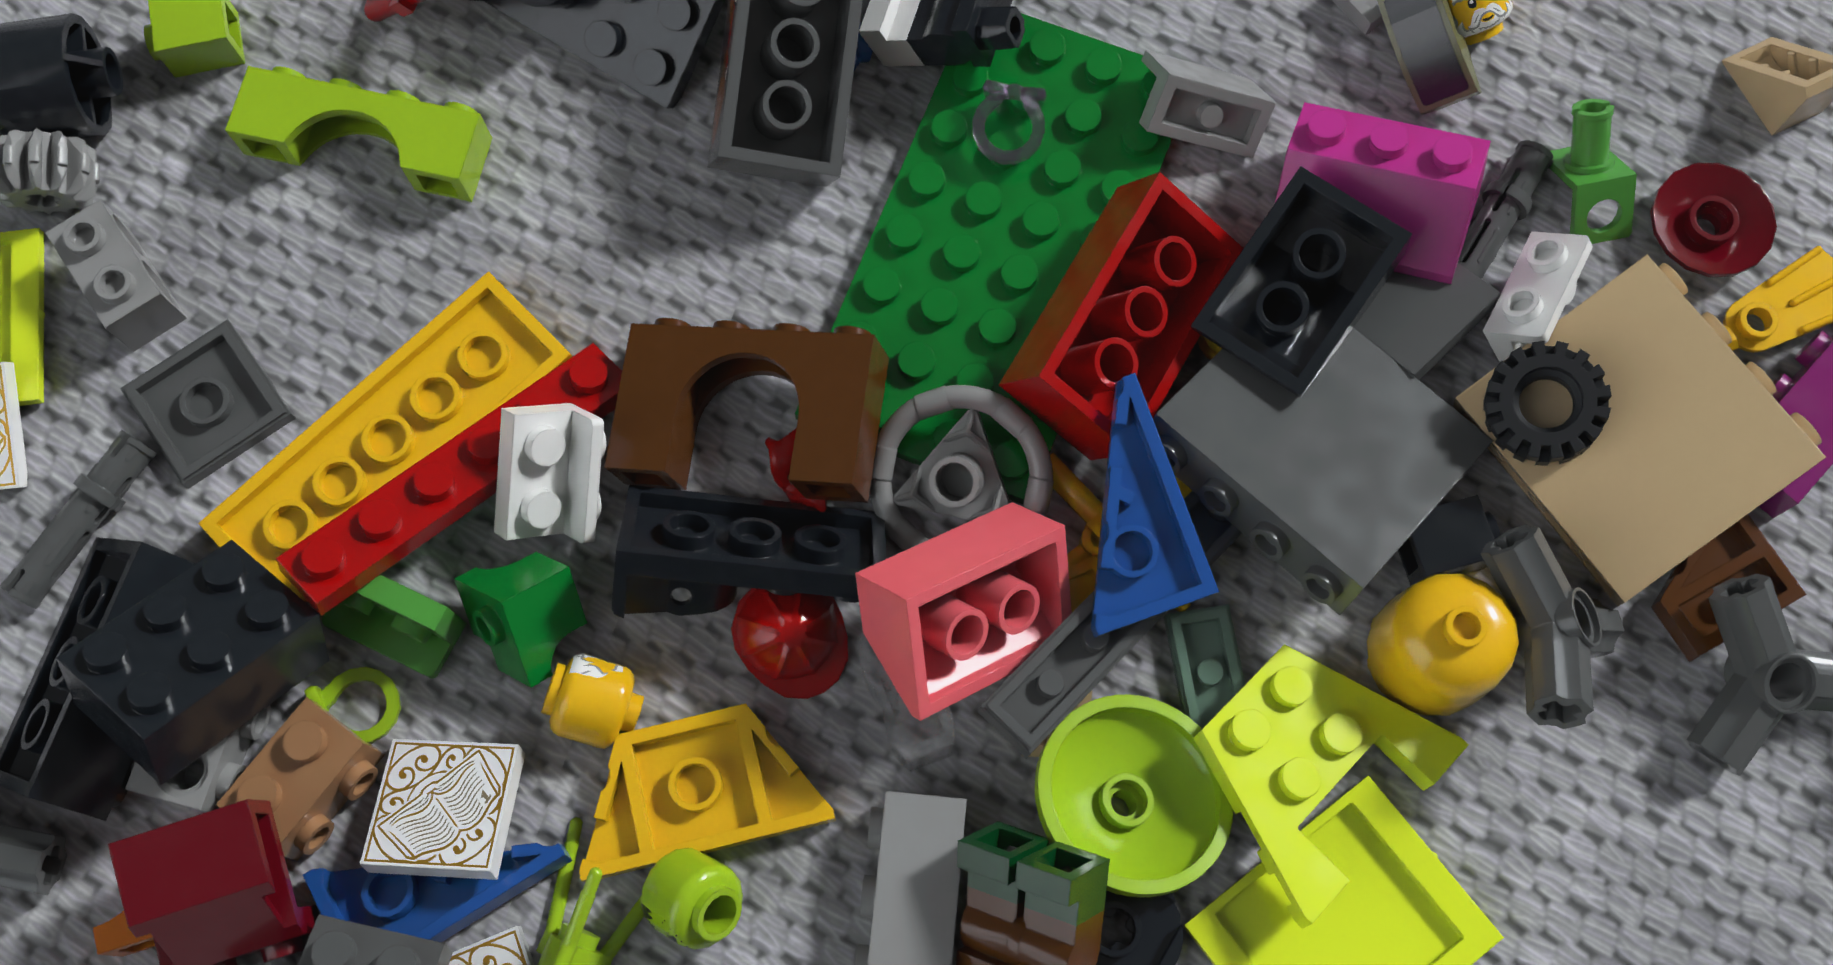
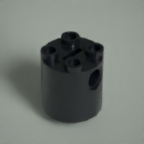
[0,13,123,139]

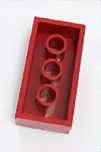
[999,172,1244,460]

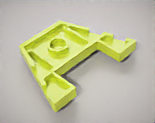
[1193,644,1469,929]

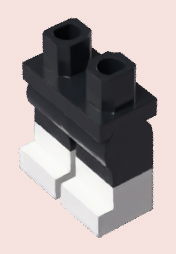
[859,0,1025,67]

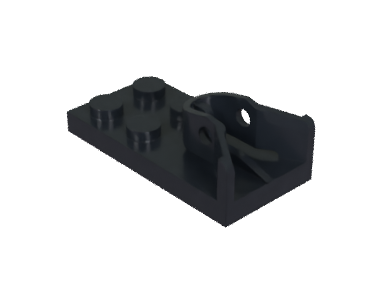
[469,0,725,109]
[612,485,886,618]

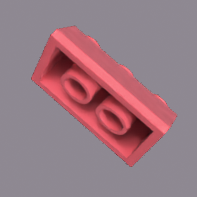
[855,502,1072,721]

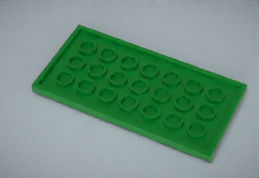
[795,13,1173,504]

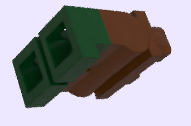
[956,821,1110,965]

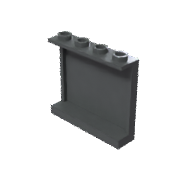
[1153,328,1494,615]

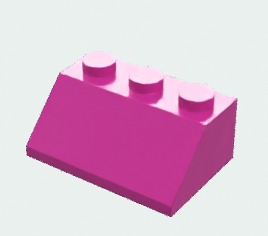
[1275,102,1491,284]

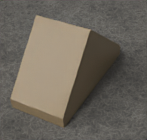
[1722,37,1833,136]

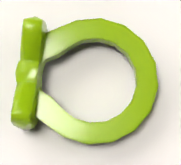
[304,667,401,744]

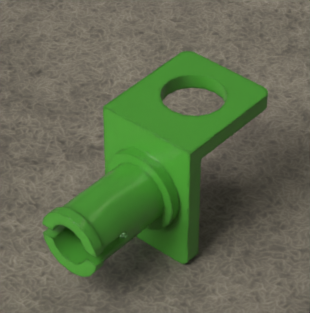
[1549,99,1637,244]

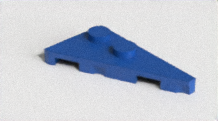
[1091,373,1219,638]
[303,843,572,942]

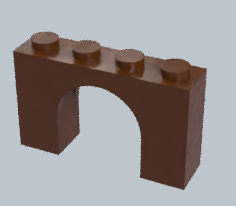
[604,318,889,503]

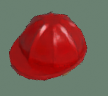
[731,588,848,699]

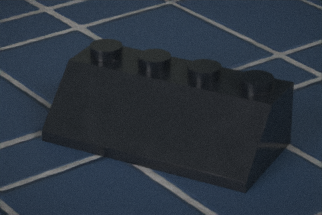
[0,537,195,821]

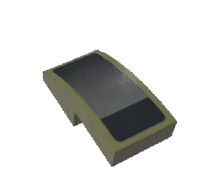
[1377,0,1481,115]

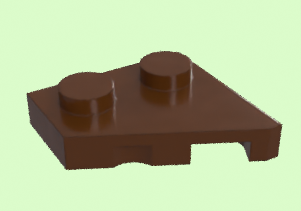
[1651,514,1807,662]

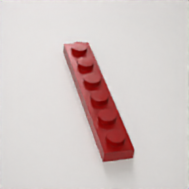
[276,343,622,616]

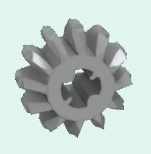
[0,128,100,215]

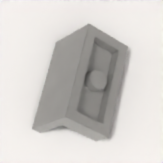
[1139,50,1276,159]

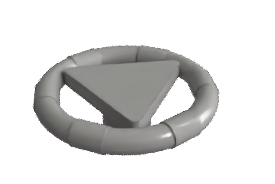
[869,385,1054,551]

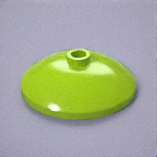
[1034,694,1234,898]

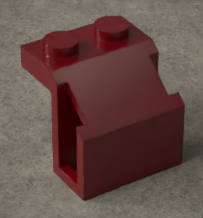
[108,799,319,965]

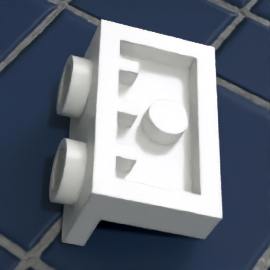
[1483,231,1593,362]
[494,403,606,543]

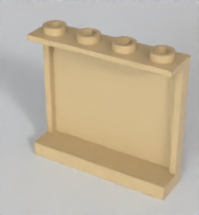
[1453,254,1826,606]

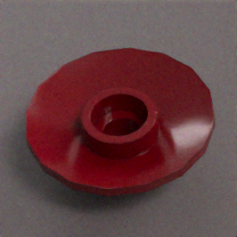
[1650,163,1777,277]

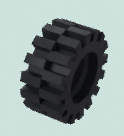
[1483,341,1612,466]

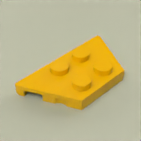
[579,703,836,882]

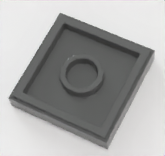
[120,319,296,489]

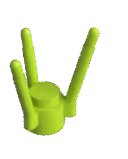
[536,817,644,965]

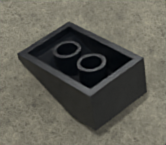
[1191,166,1412,398]

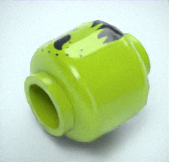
[641,848,743,950]

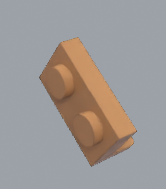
[216,697,385,861]

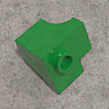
[454,552,587,688]

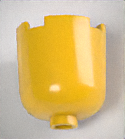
[1367,574,1519,716]

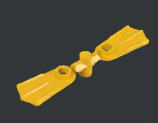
[1723,246,1833,353]

